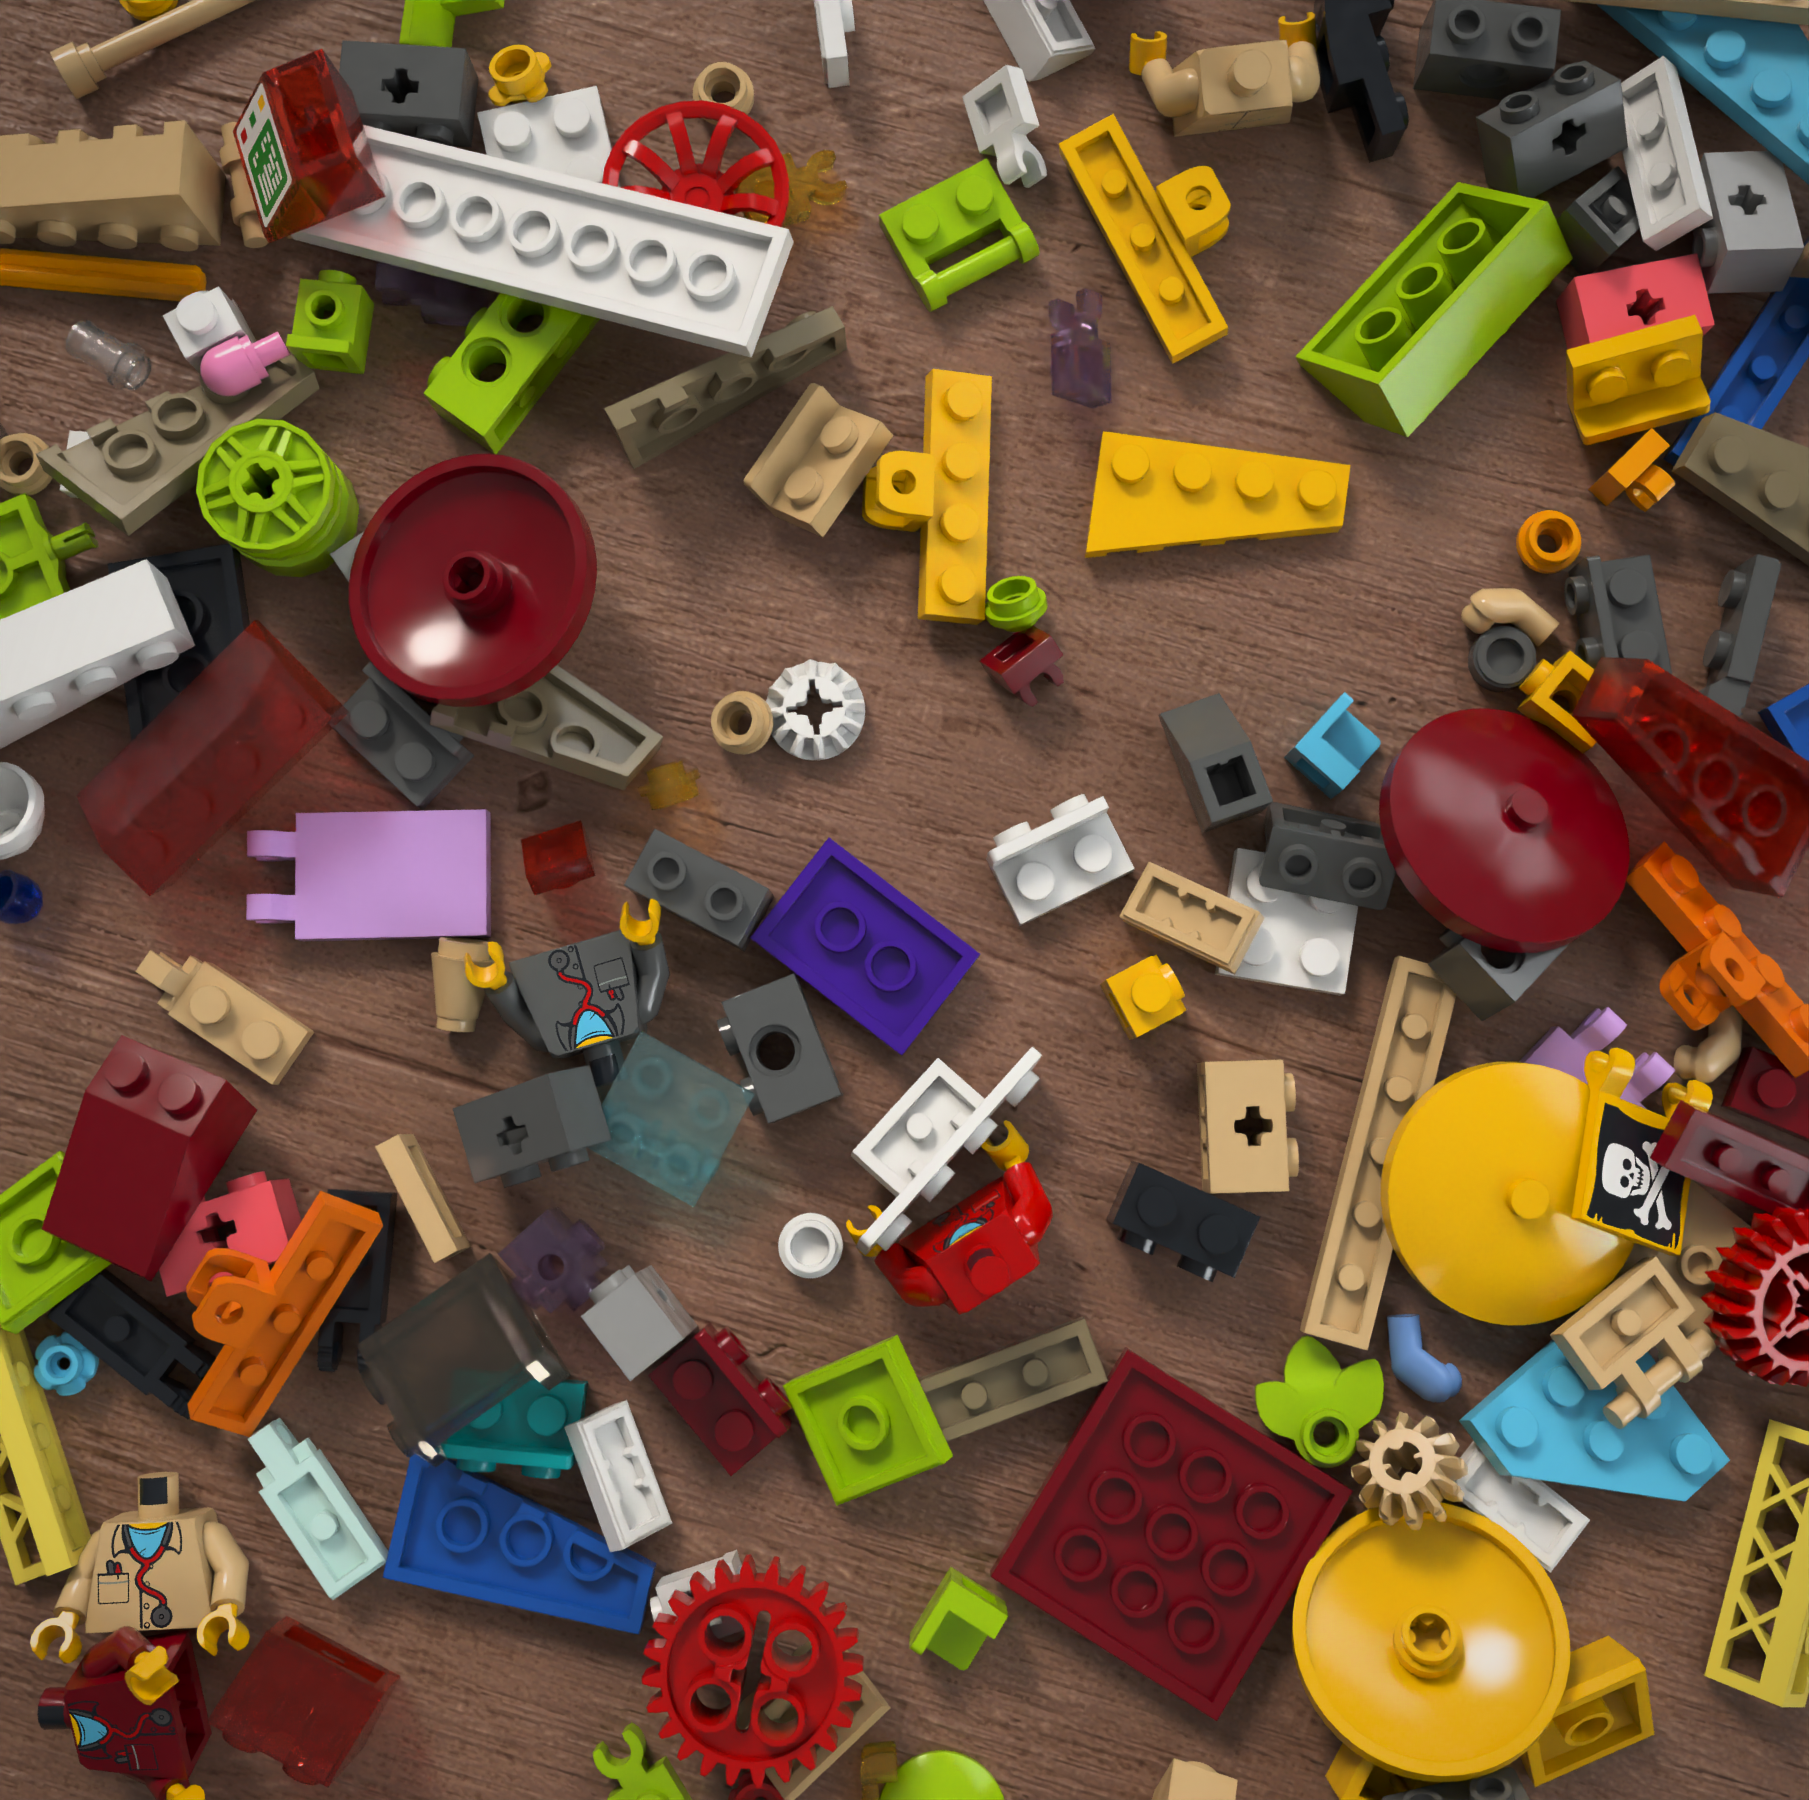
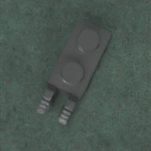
[1687,554,1782,736]

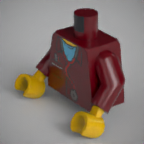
[37,1626,212,1800]

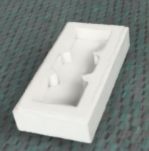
[813,0,855,88]
[564,1400,672,1552]
[1454,1440,1590,1573]

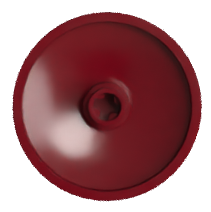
[349,454,597,707]
[1379,708,1630,953]

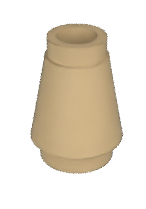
[431,937,494,1032]

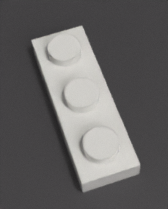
[1621,56,1713,251]

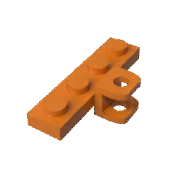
[1626,841,1809,1078]
[186,1191,383,1437]

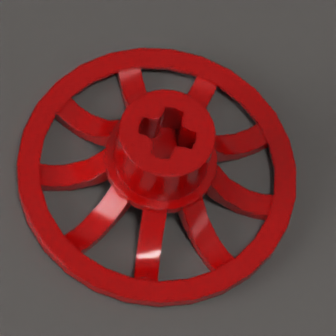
[602,100,789,227]

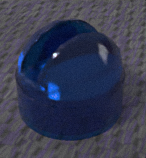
[0,870,43,925]

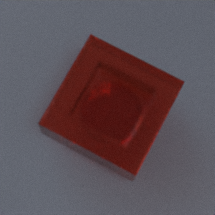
[521,820,595,896]

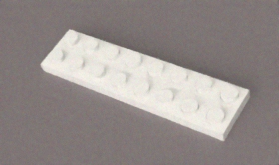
[284,116,794,358]

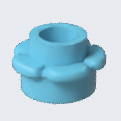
[34,1331,99,1396]

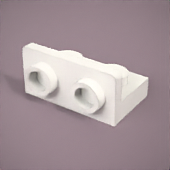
[986,794,1135,926]

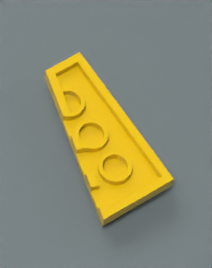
[1085,431,1351,558]

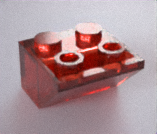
[207,1615,400,1788]

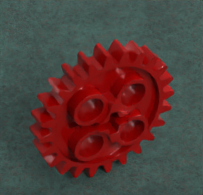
[642,1554,864,1788]

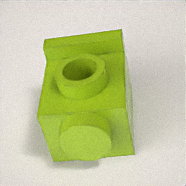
[286,270,374,374]

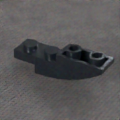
[1314,0,1409,163]

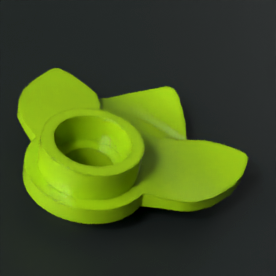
[1255,1335,1384,1468]

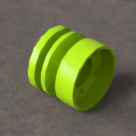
[196,419,359,577]

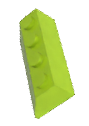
[1295,182,1573,437]

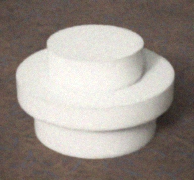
[778,1213,843,1278]

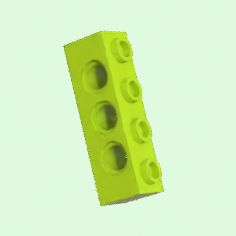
[423,293,600,455]

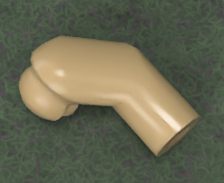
[1461,588,1560,646]

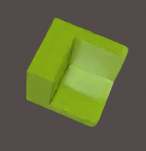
[909,1566,1008,1670]

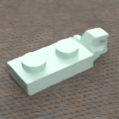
[248,1418,388,1600]

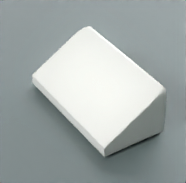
[983,0,1096,82]

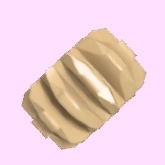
[1351,1411,1468,1531]

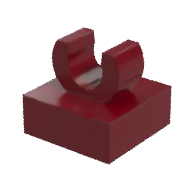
[979,626,1064,707]

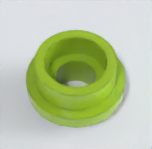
[985,576,1048,632]

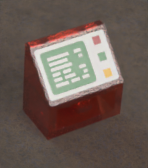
[233,49,386,243]

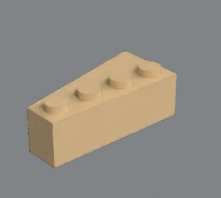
[0,120,226,251]

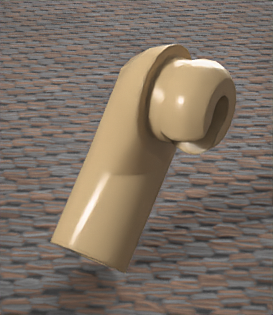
[1674,1006,1744,1083]

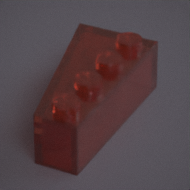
[1571,657,1809,898]

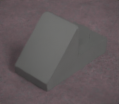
[1556,166,1640,276]

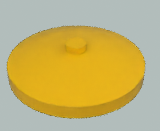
[1381,1061,1635,1325]
[1292,1503,1570,1782]

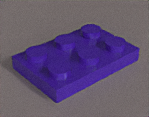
[750,838,980,1056]

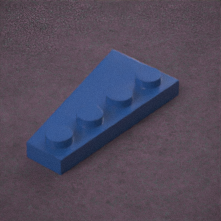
[382,1443,657,1635]

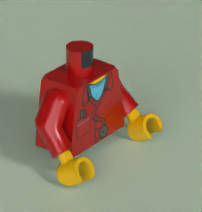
[846,1120,1053,1315]

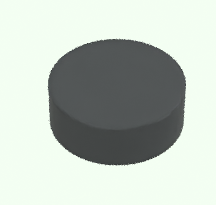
[1468,626,1536,692]

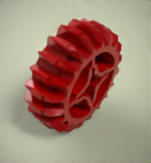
[1700,1206,1809,1387]

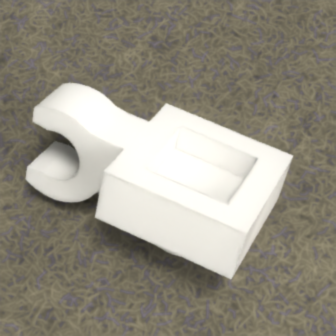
[962,65,1047,188]

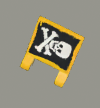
[1571,1047,1713,1256]

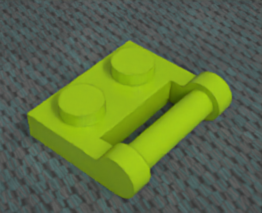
[879,158,1040,312]

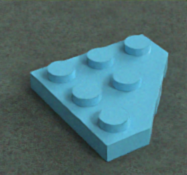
[1459,1339,1730,1501]

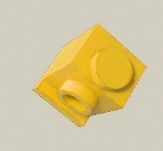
[1517,651,1631,753]
[1100,954,1186,1040]

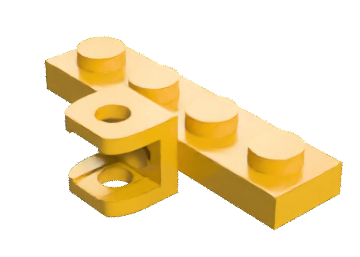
[1058,114,1231,364]
[862,369,992,625]

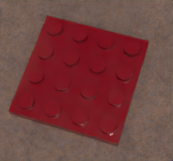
[990,1347,1353,1721]

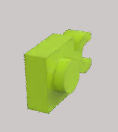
[593,1722,692,1800]

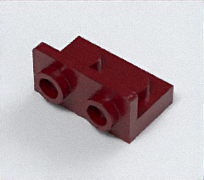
[648,1322,792,1476]

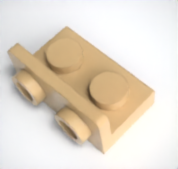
[744,383,893,537]

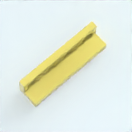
[0,1325,91,1586]
[1704,1419,1809,1708]

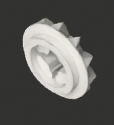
[766,659,865,761]

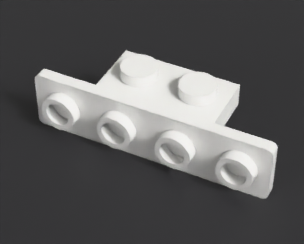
[851,1047,1042,1256]

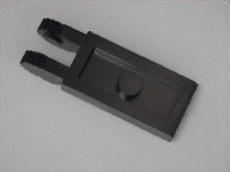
[317,1189,397,1375]
[48,1268,216,1421]

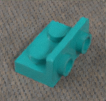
[439,1369,588,1479]

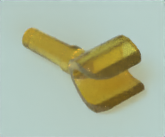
[860,1741,899,1800]

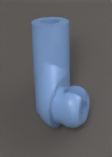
[1387,1314,1462,1403]

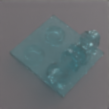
[589,1031,755,1207]

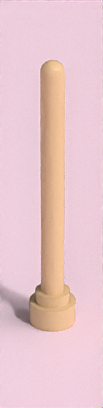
[50,0,256,99]

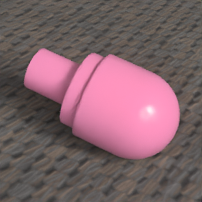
[200,331,290,396]

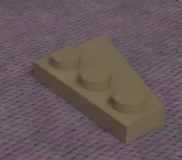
[430,665,663,790]

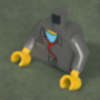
[464,899,670,1088]

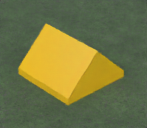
[1520,1635,1655,1787]

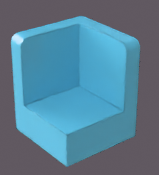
[1284,692,1381,799]

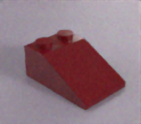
[42,1035,257,1282]

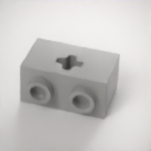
[1692,151,1805,294]
[581,1265,698,1381]

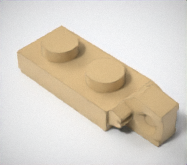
[136,950,314,1085]

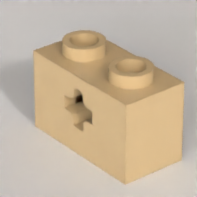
[1197,1060,1299,1193]

